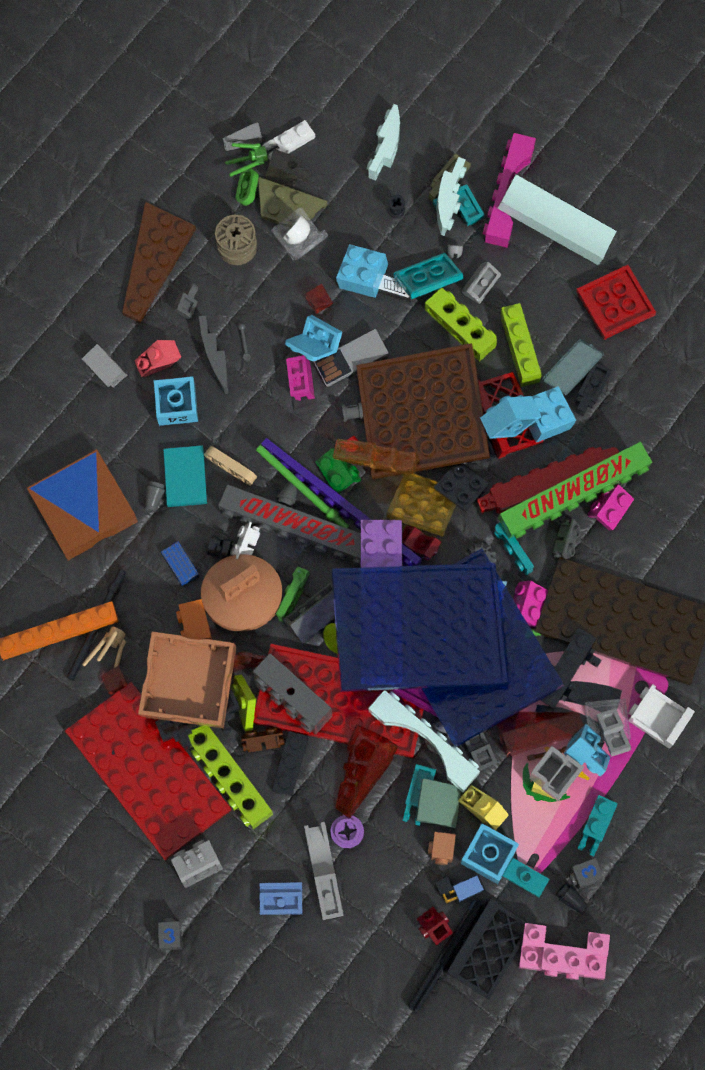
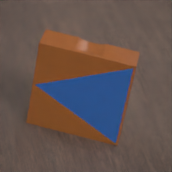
[27,449,138,560]

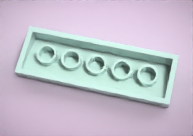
[497,175,616,265]

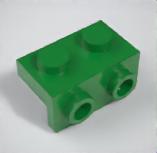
[315,448,361,494]

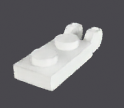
[262,120,315,160]

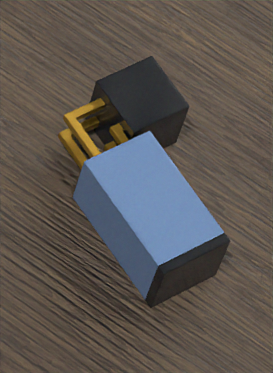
[435,875,485,904]

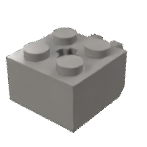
[171,840,223,888]

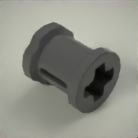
[342,402,363,422]

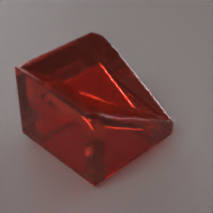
[306,284,333,314]
[101,666,127,695]

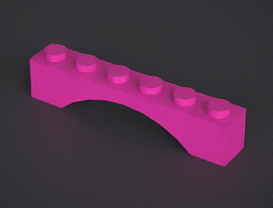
[483,133,536,248]

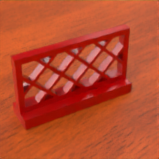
[478,372,544,459]

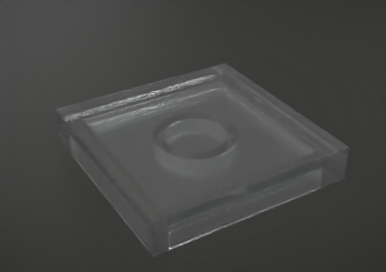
[584,698,631,743]

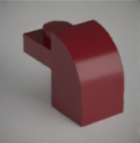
[402,525,441,561]

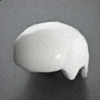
[283,215,310,245]

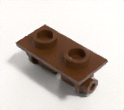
[241,727,284,753]

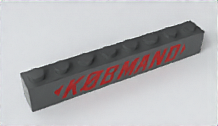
[218,485,361,567]

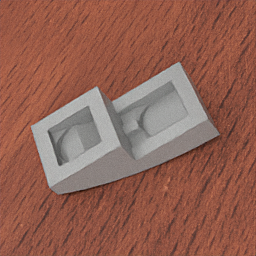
[596,708,631,757]

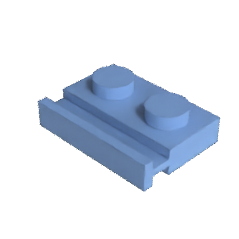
[260,882,302,915]

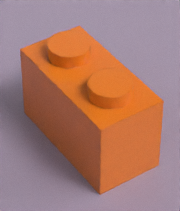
[176,599,212,640]

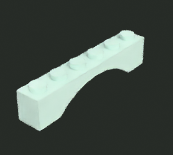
[368,690,480,792]

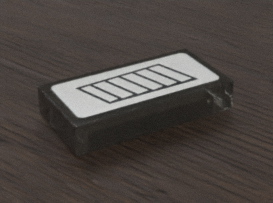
[378,274,411,303]

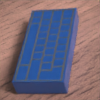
[161,542,199,586]

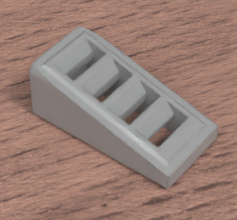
[223,122,262,151]

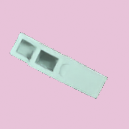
[367,104,400,181]
[437,157,467,236]

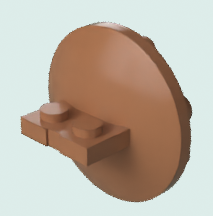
[201,554,282,632]

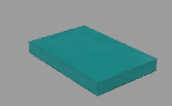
[394,253,463,299]
[164,446,207,507]

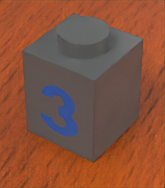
[569,858,604,889]
[158,918,182,951]

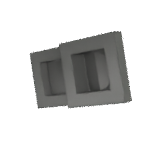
[460,725,498,771]

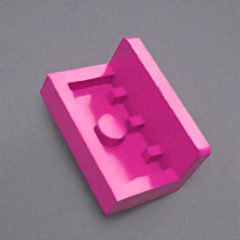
[587,484,634,531]
[508,581,549,628]

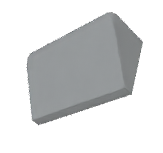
[461,262,501,304]

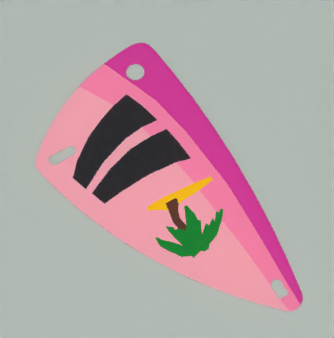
[511,651,668,874]

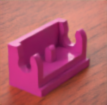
[286,355,315,401]

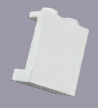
[628,684,695,749]

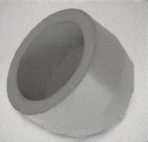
[447,245,463,259]

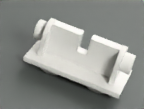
[230,522,260,559]

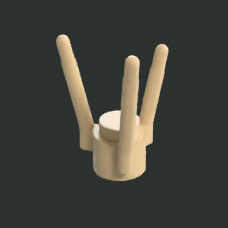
[82,627,127,671]

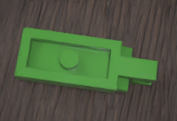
[276,567,310,623]

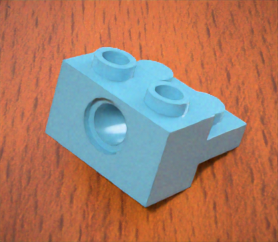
[564,724,611,776]

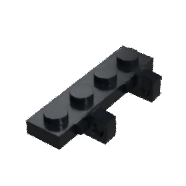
[537,628,602,709]
[155,690,240,751]

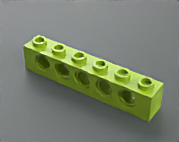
[188,726,273,829]

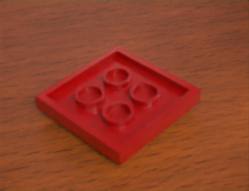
[576,265,656,340]

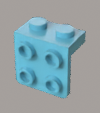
[285,315,342,361]

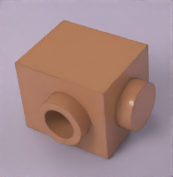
[428,832,455,865]

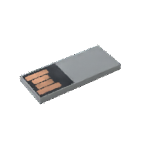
[313,329,389,387]

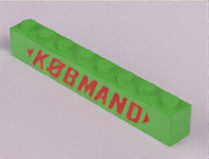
[498,442,653,539]

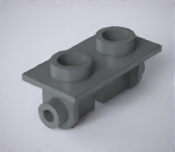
[552,518,581,560]

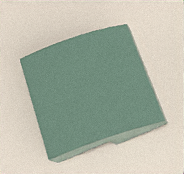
[416,779,461,829]

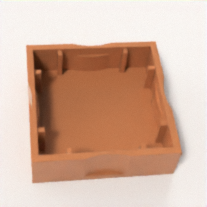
[138,632,236,728]

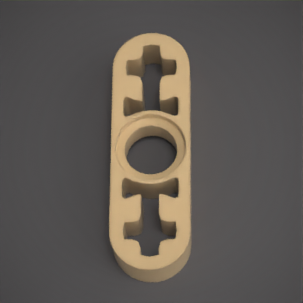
[204,446,257,486]

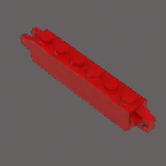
[477,447,619,514]

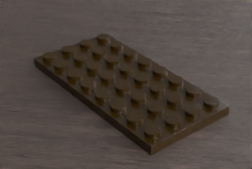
[535,557,705,685]

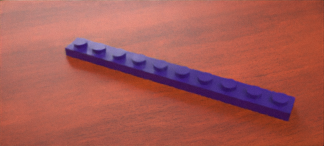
[261,438,421,570]

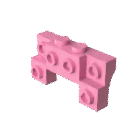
[519,923,610,980]

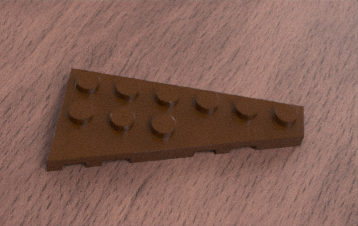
[122,202,196,323]

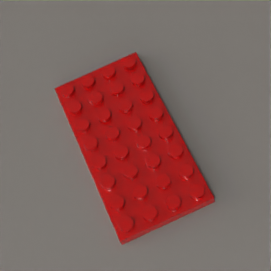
[253,644,424,758]
[65,682,231,861]

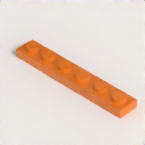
[0,601,119,660]

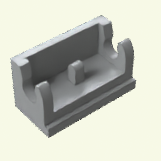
[82,344,128,388]

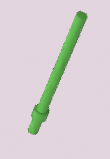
[256,445,349,528]

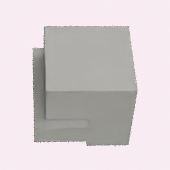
[529,746,584,801]

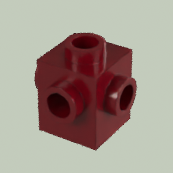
[416,907,453,945]

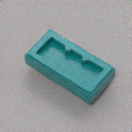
[502,858,550,898]

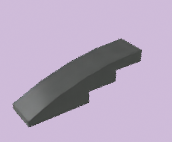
[199,316,229,394]

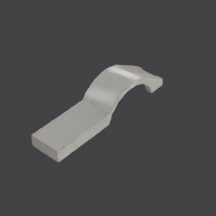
[304,822,344,920]

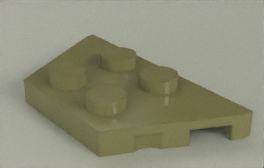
[258,177,327,229]

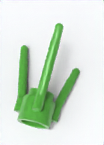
[225,143,267,176]

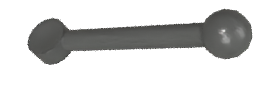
[238,323,251,362]

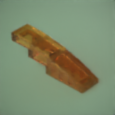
[333,439,418,474]

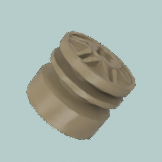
[215,214,257,265]

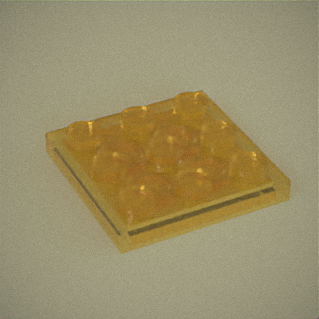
[386,473,456,536]

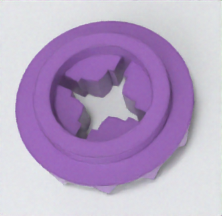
[331,815,364,849]

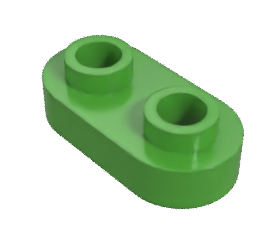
[236,168,259,206]

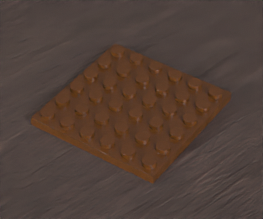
[356,343,490,479]

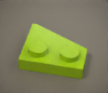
[231,674,256,732]

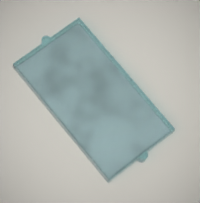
[542,339,604,395]

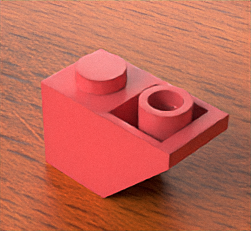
[134,340,181,377]

